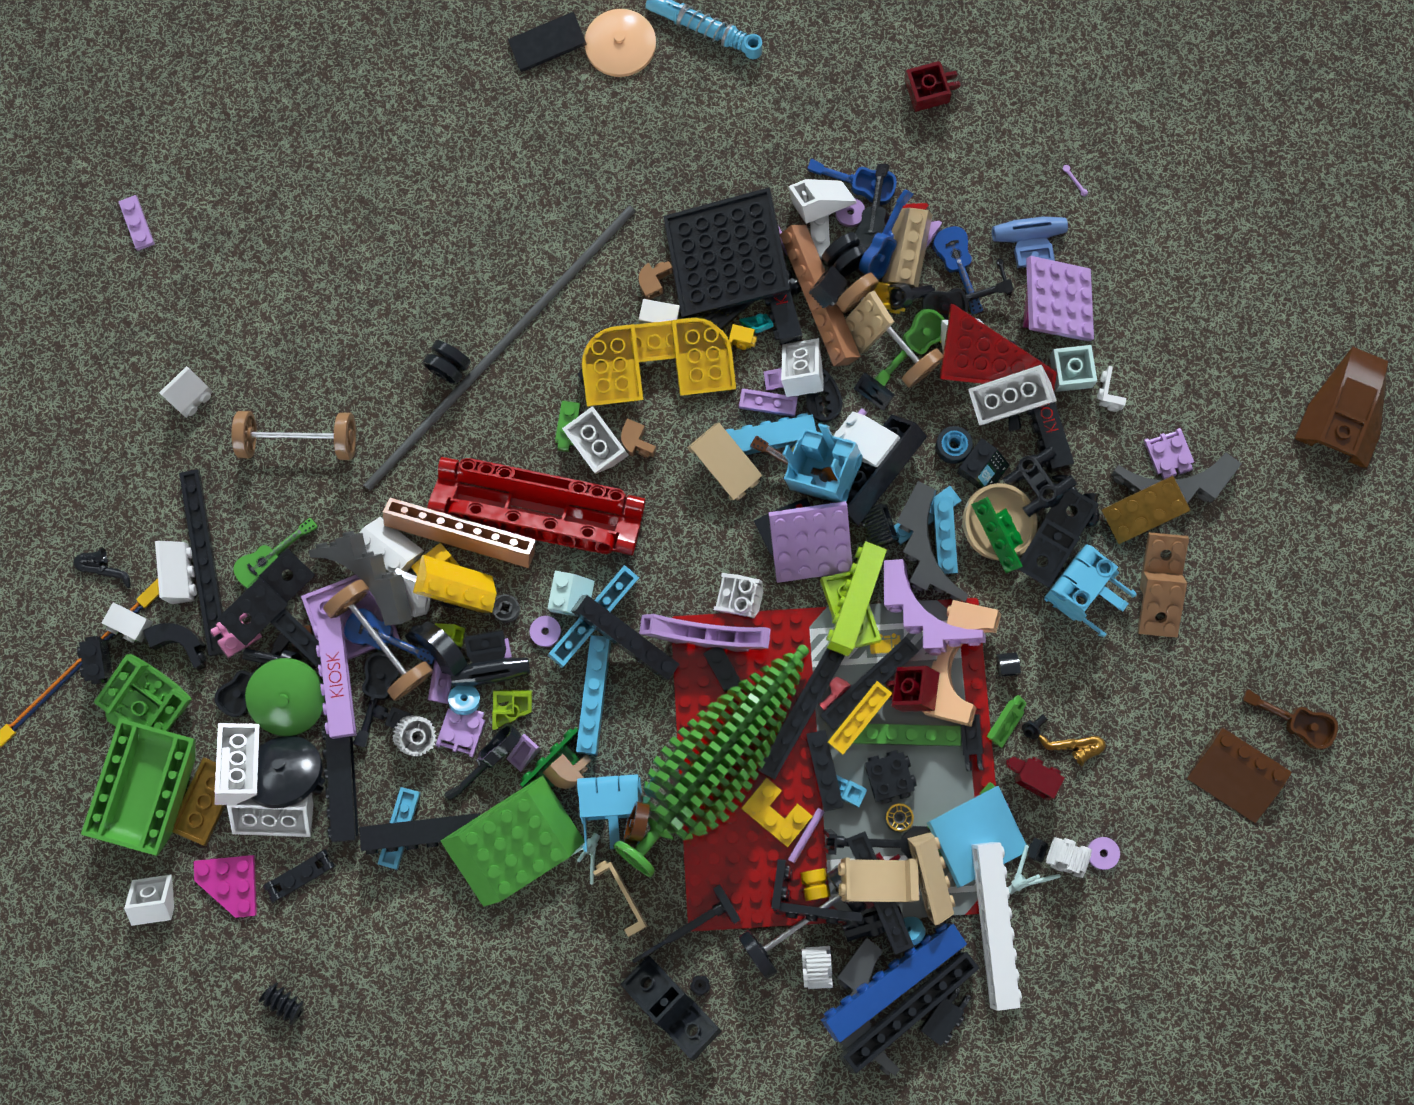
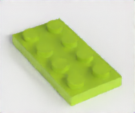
[820,572,882,648]

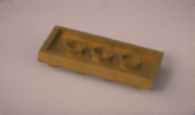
[1102,475,1190,544]
[172,757,225,846]

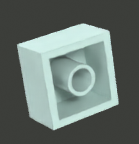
[1050,345,1097,392]

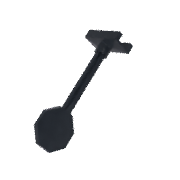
[823,826,931,859]
[632,885,741,963]

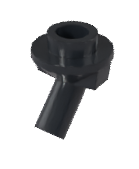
[787,270,802,296]
[1022,714,1048,739]

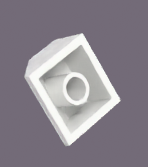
[159,366,213,418]
[124,874,174,926]

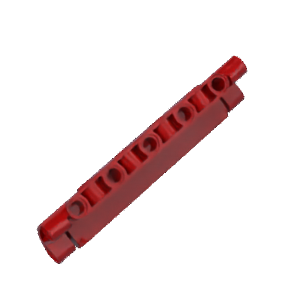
[427,457,645,556]

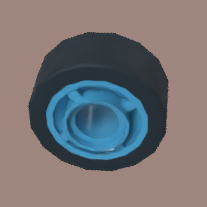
[935,426,973,464]

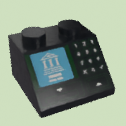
[957,438,1010,489]

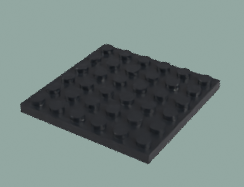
[663,187,791,319]

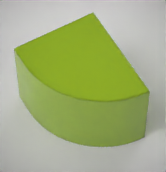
[435,623,465,647]

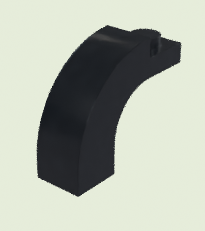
[405,621,468,676]
[143,623,207,670]

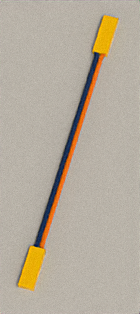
[0,579,159,748]

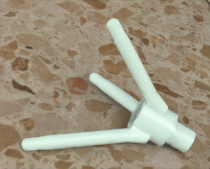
[571,833,600,885]
[1008,845,1061,895]

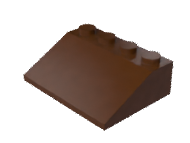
[1187,728,1292,823]

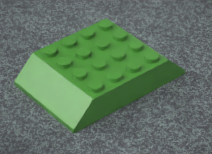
[81,718,195,856]
[441,775,584,907]

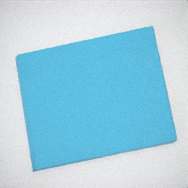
[927,786,1026,888]

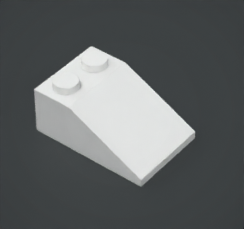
[781,338,823,397]
[834,412,900,467]

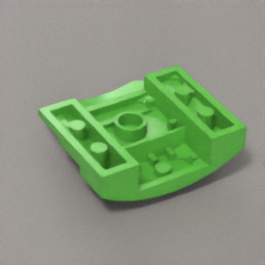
[94,654,192,731]

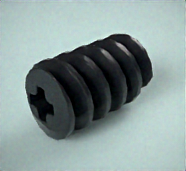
[258,982,304,1025]

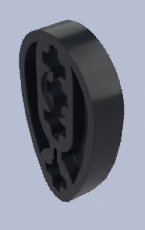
[806,368,843,422]

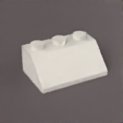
[562,406,629,474]
[359,517,424,574]
[155,541,197,604]

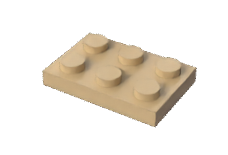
[845,291,894,354]

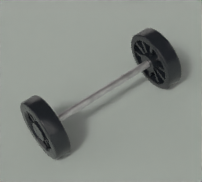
[739,867,866,979]

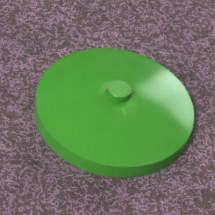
[245,658,325,736]

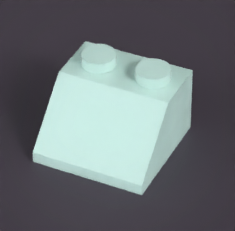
[548,571,595,617]

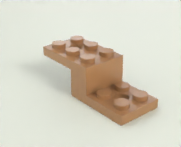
[1137,532,1189,638]

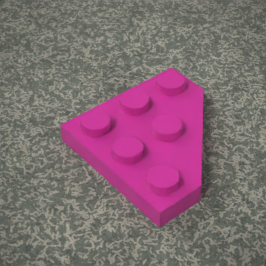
[194,855,257,918]

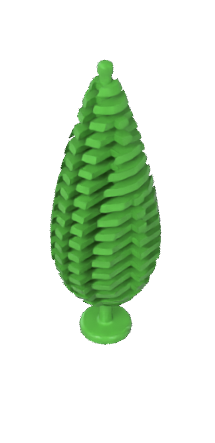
[613,645,809,877]

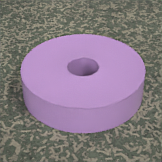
[836,198,865,227]
[530,616,561,647]
[1088,837,1120,870]

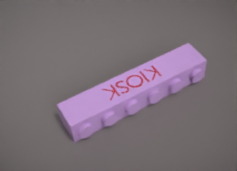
[314,617,357,739]

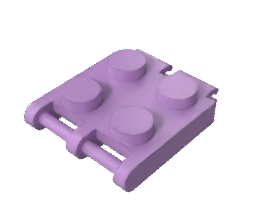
[1144,428,1194,480]
[436,709,486,758]

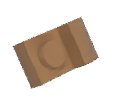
[639,261,673,300]
[621,418,657,458]
[543,754,591,789]

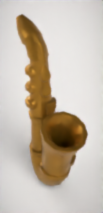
[1038,735,1106,766]

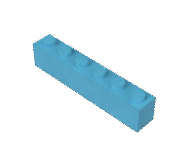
[726,413,816,455]
[547,565,639,668]
[576,635,611,756]

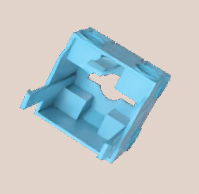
[783,423,863,503]
[1044,545,1136,637]
[577,774,642,852]

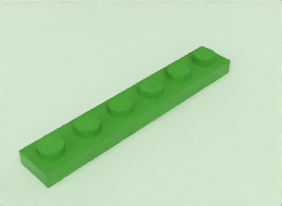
[852,724,961,746]

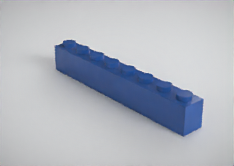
[821,923,967,1042]

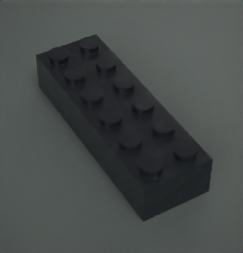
[823,415,927,525]

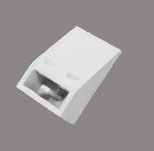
[789,179,857,224]

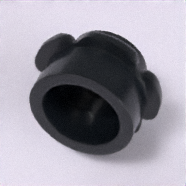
[690,975,710,996]

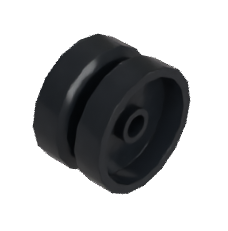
[822,232,867,277]
[422,340,471,385]

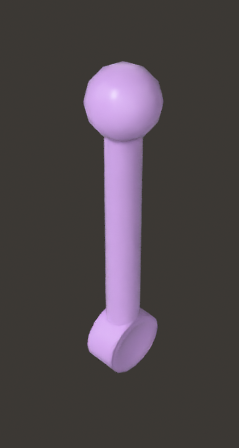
[1063,165,1088,196]

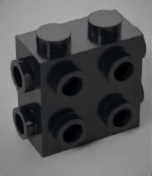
[77,636,113,684]
[864,750,917,805]

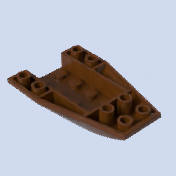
[1294,347,1388,469]

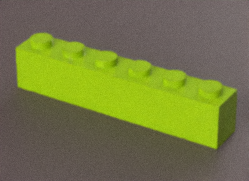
[826,541,887,656]

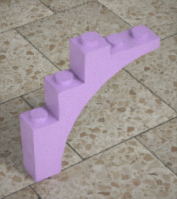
[884,559,986,656]
[639,614,771,652]

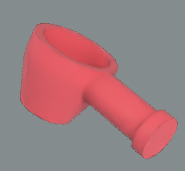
[819,677,851,711]

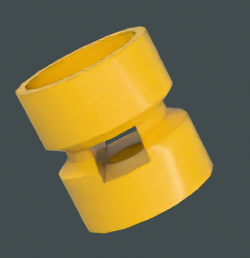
[800,868,831,901]

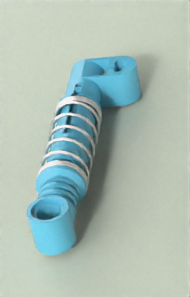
[645,0,762,59]

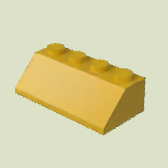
[413,555,497,613]

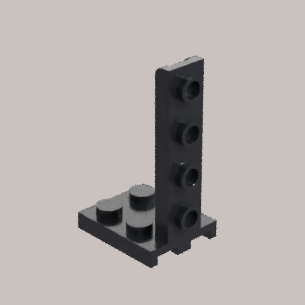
[771,859,864,927]

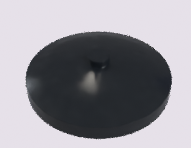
[251,736,323,809]

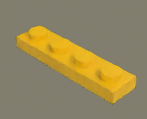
[827,681,892,755]

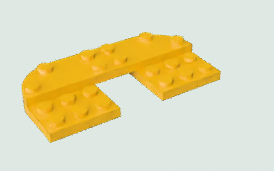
[581,318,736,406]

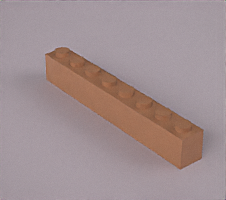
[780,225,861,367]
[383,498,535,568]

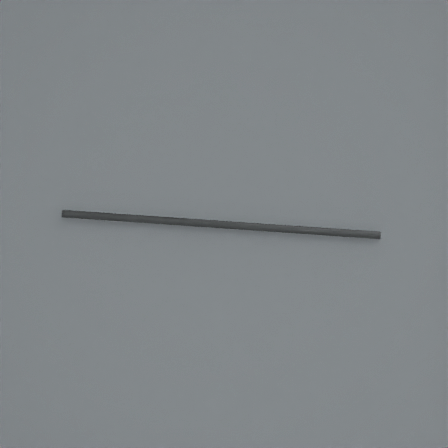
[363,205,636,491]

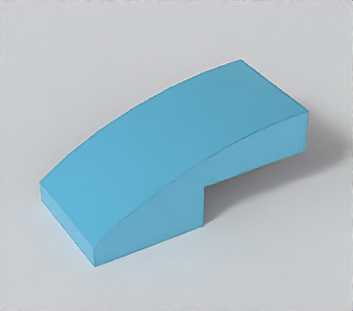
[836,775,867,807]

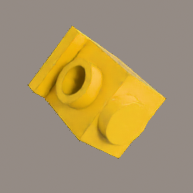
[729,324,757,350]

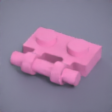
[210,613,262,658]

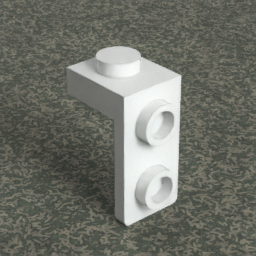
[1097,366,1126,412]

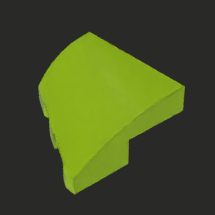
[492,690,532,730]

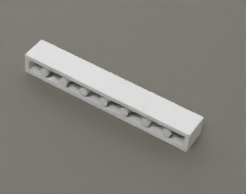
[971,842,1022,1011]

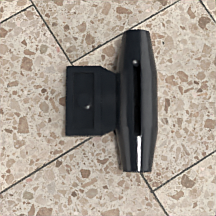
[451,630,530,686]

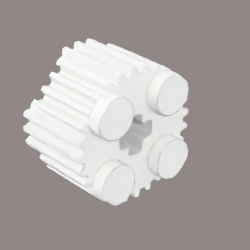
[393,715,437,756]
[1046,837,1092,878]
[802,946,833,989]

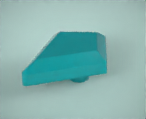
[739,313,774,333]

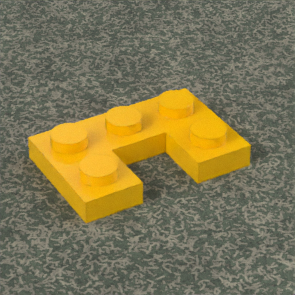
[741,778,813,847]

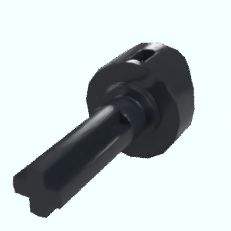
[888,283,935,310]
[242,648,301,664]

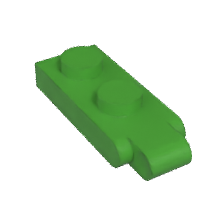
[555,401,581,452]
[987,695,1026,748]

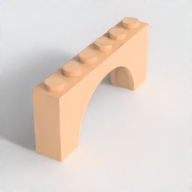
[922,600,1001,727]

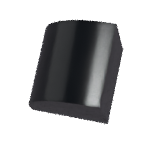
[996,652,1021,677]

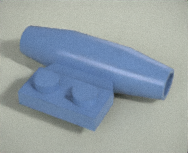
[992,217,1068,268]

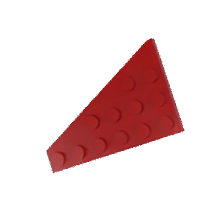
[940,304,1057,391]

